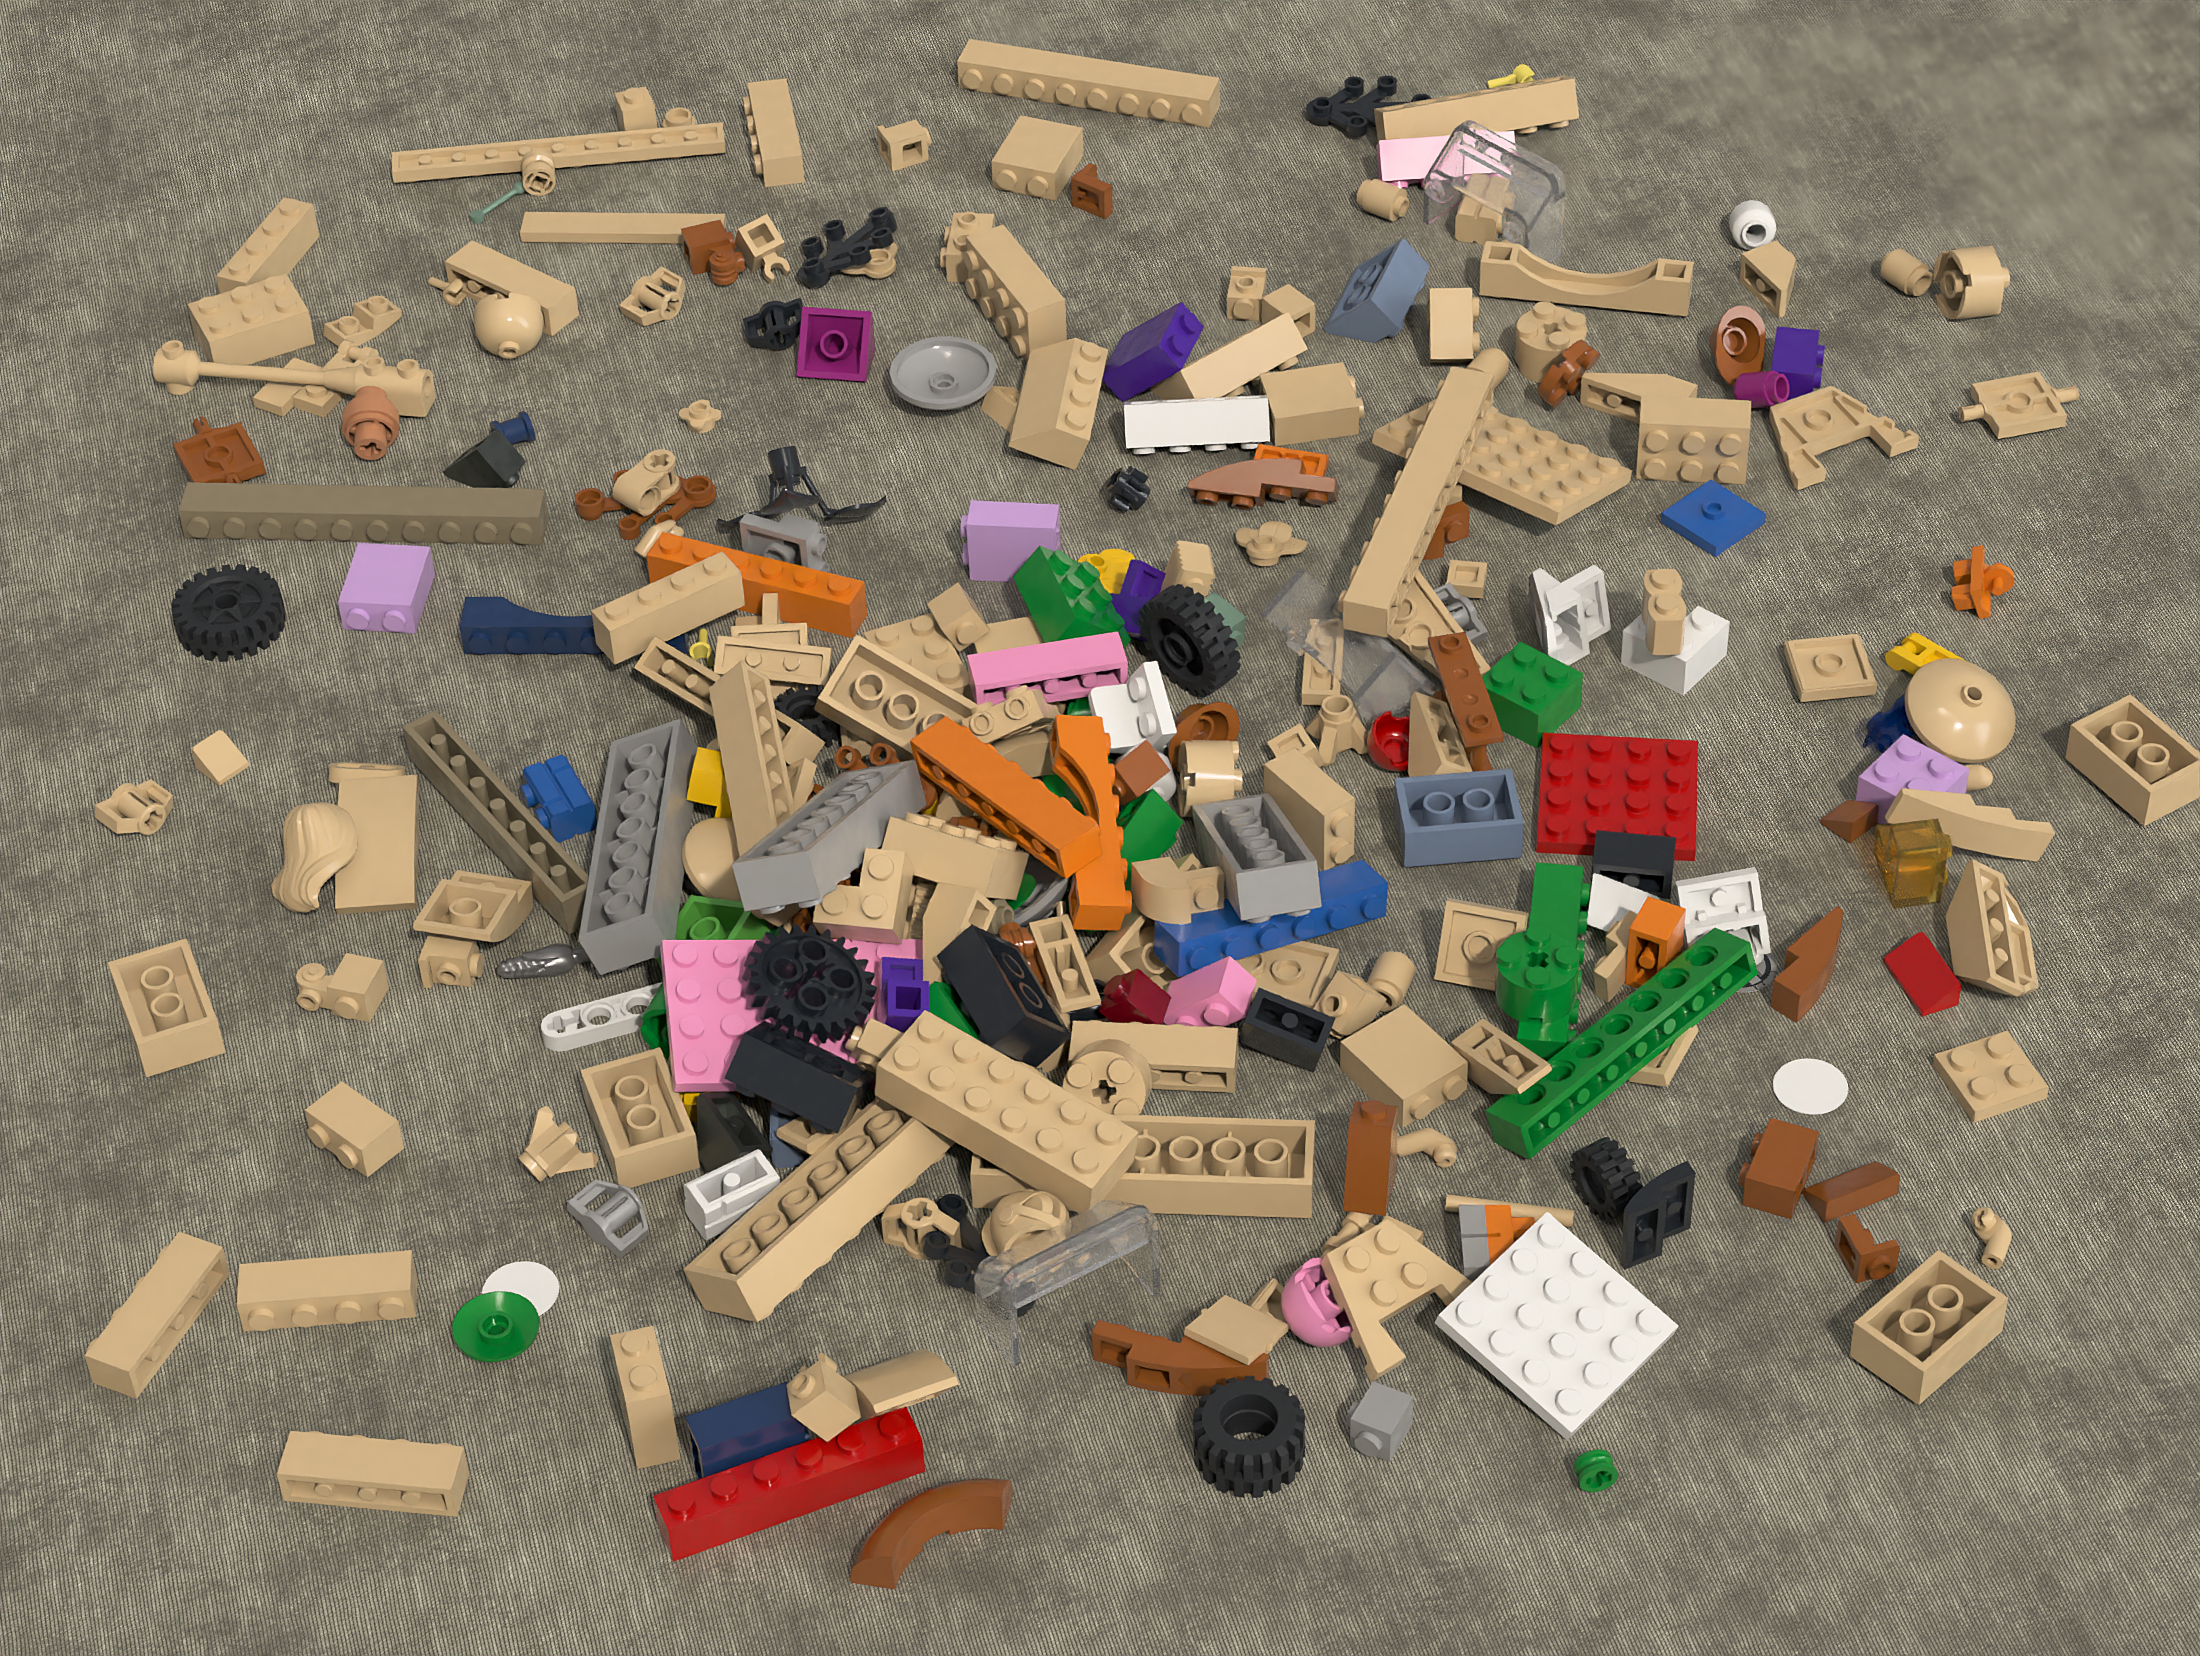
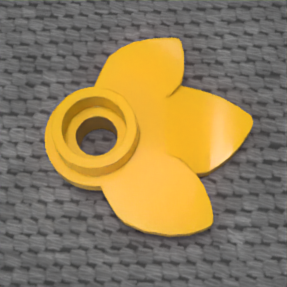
[1078,549,1134,594]

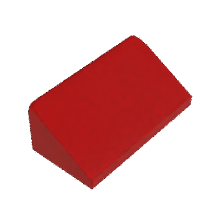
[1883,932,1961,1017]

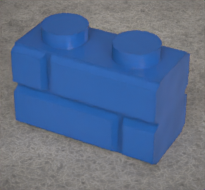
[519,754,597,843]

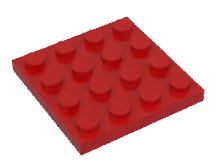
[1536,733,1698,861]

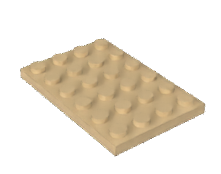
[1372,399,1632,526]

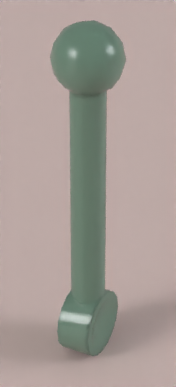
[470,181,526,223]

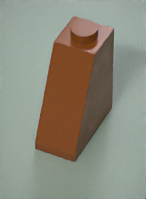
[1343,1100,1397,1216]

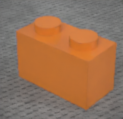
[1625,896,1686,989]

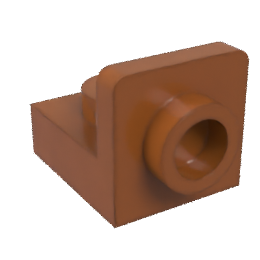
[1070,163,1113,219]
[1834,1214,1900,1283]

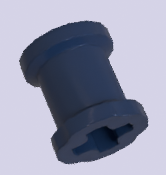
[490,411,535,445]

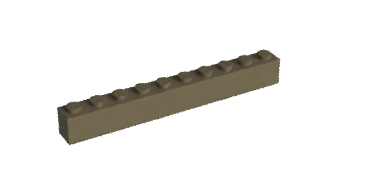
[178,482,549,545]

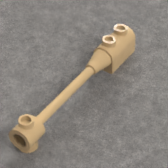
[153,340,436,417]

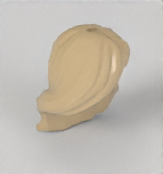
[271,802,358,913]

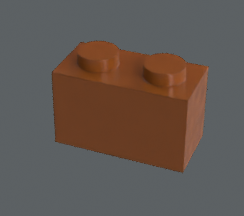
[1738,1117,1819,1219]

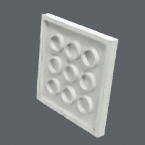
[1435,1212,1679,1441]

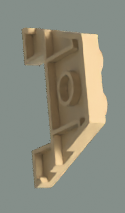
[1769,385,1919,490]
[1320,1219,1473,1382]

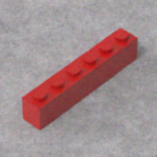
[653,1406,925,1562]

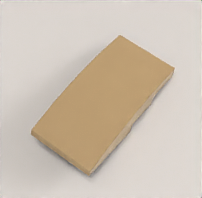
[335,775,420,914]

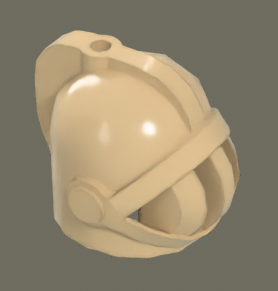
[982,1189,1070,1279]

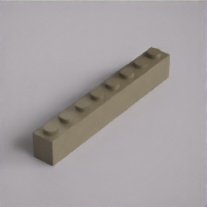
[403,710,589,935]

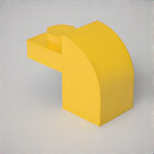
[686,747,732,819]

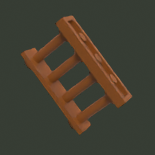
[1426,632,1504,772]

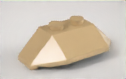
[1946,859,2039,997]

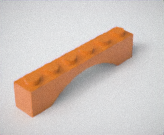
[1049,715,1132,931]

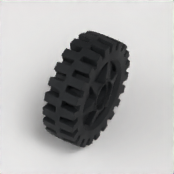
[171,564,286,662]
[1138,584,1241,698]

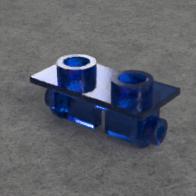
[1862,694,1917,753]

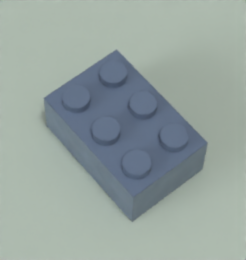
[1394,769,1524,867]

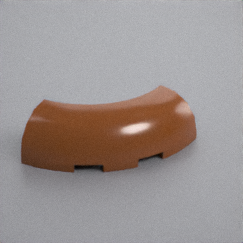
[850,1478,1013,1590]

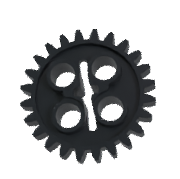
[742,924,877,1044]

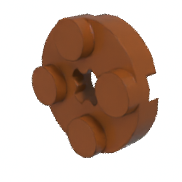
[1537,340,1600,408]

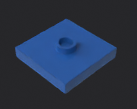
[1661,479,1766,557]

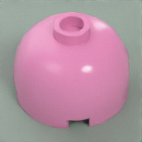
[1280,1258,1353,1347]

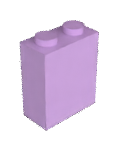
[961,500,1061,582]
[338,543,435,633]

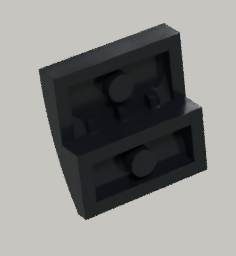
[1620,1161,1696,1270]

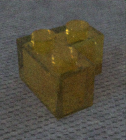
[1873,818,1952,909]

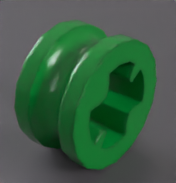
[1573,1449,1618,1492]

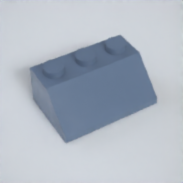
[1323,238,1430,343]

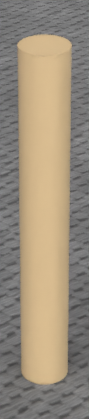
[1445,1194,1575,1227]

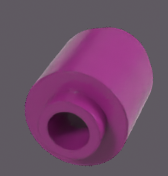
[1733,371,1789,408]

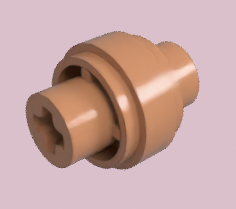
[342,386,400,460]

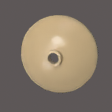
[1905,658,2016,763]
[681,818,742,902]

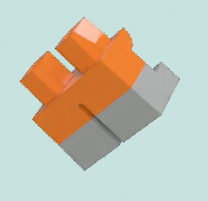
[1458,1205,1535,1282]

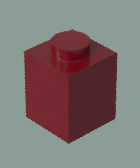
[1099,968,1171,1025]

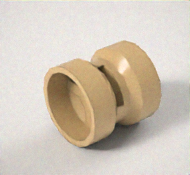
[521,149,556,196]

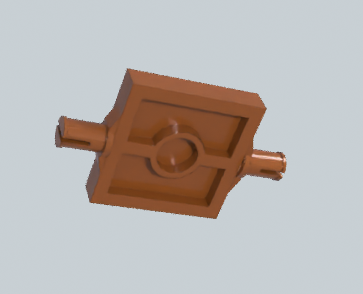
[173,416,266,483]

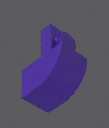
[1110,559,1166,643]
[877,957,929,1033]

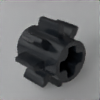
[1105,466,1151,512]

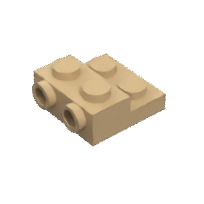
[962,685,1060,745]

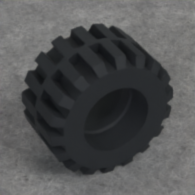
[1193,1376,1305,1498]

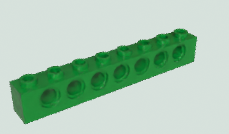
[1486,927,1758,1160]

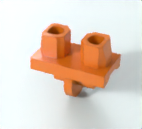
[1952,545,2015,619]

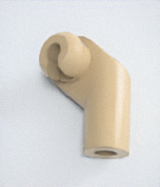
[1971,1207,2012,1269]

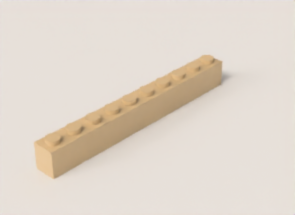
[1338,366,1494,638]

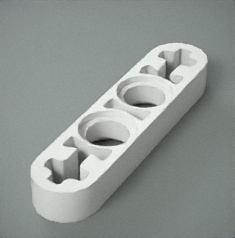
[541,982,662,1052]

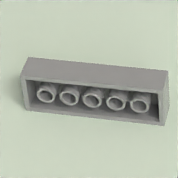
[1192,793,1322,923]

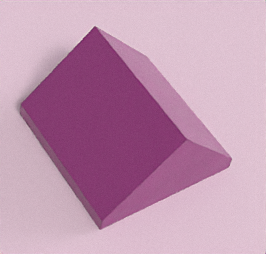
[797,307,876,382]

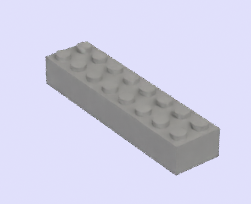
[578,719,698,975]
[732,760,927,914]

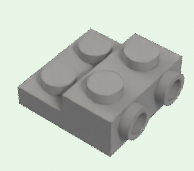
[740,513,830,573]

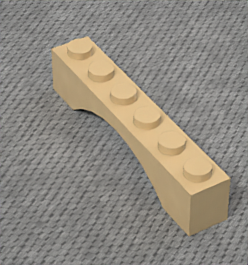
[1479,241,1694,316]

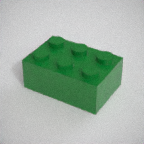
[1013,545,1131,648]

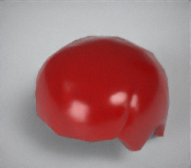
[1366,711,1410,772]

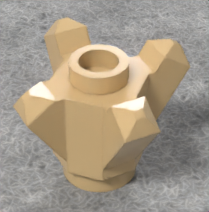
[1305,694,1369,767]
[518,1106,598,1183]

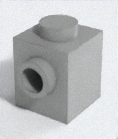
[1346,1381,1414,1462]

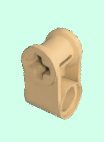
[613,449,680,516]

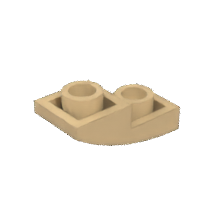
[324,295,402,347]
[1593,910,1637,1003]

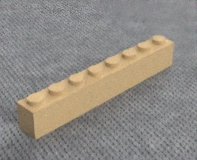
[957,39,1220,128]
[709,661,802,927]

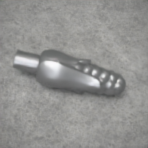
[497,943,591,980]

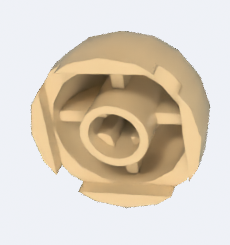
[474,293,543,359]

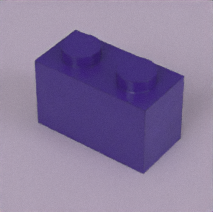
[1771,327,1825,400]

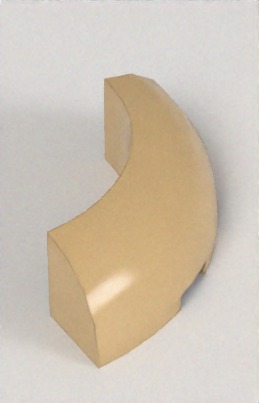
[936,730,1057,823]

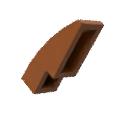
[1771,906,1843,1023]

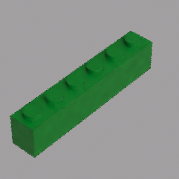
[1517,862,1591,1062]

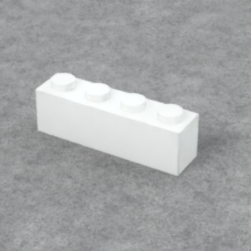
[1124,395,1270,454]

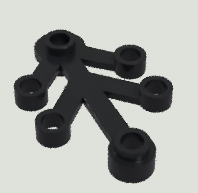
[1306,75,1432,137]
[798,207,897,288]
[922,1194,1037,1317]

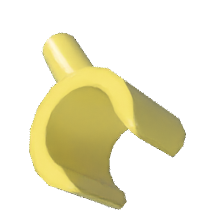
[1487,64,1535,88]
[689,629,714,667]

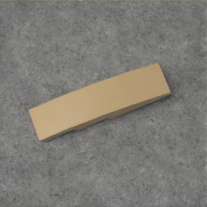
[1885,788,2055,862]

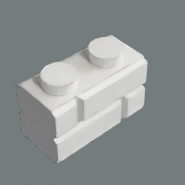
[684,1149,780,1240]

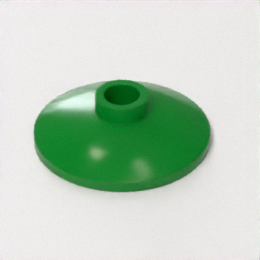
[452,1291,540,1362]

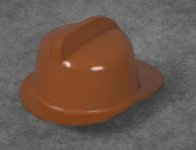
[1710,305,1766,387]
[1168,701,1240,773]

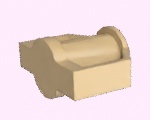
[619,266,686,326]
[95,779,173,835]
[881,1197,962,1260]

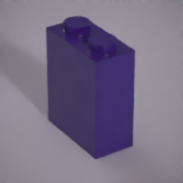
[1102,302,1204,402]

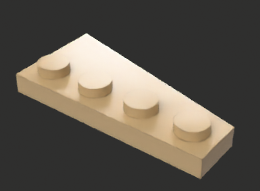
[1388,570,1491,680]

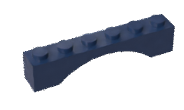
[460,597,690,654]

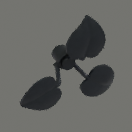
[717,446,887,528]

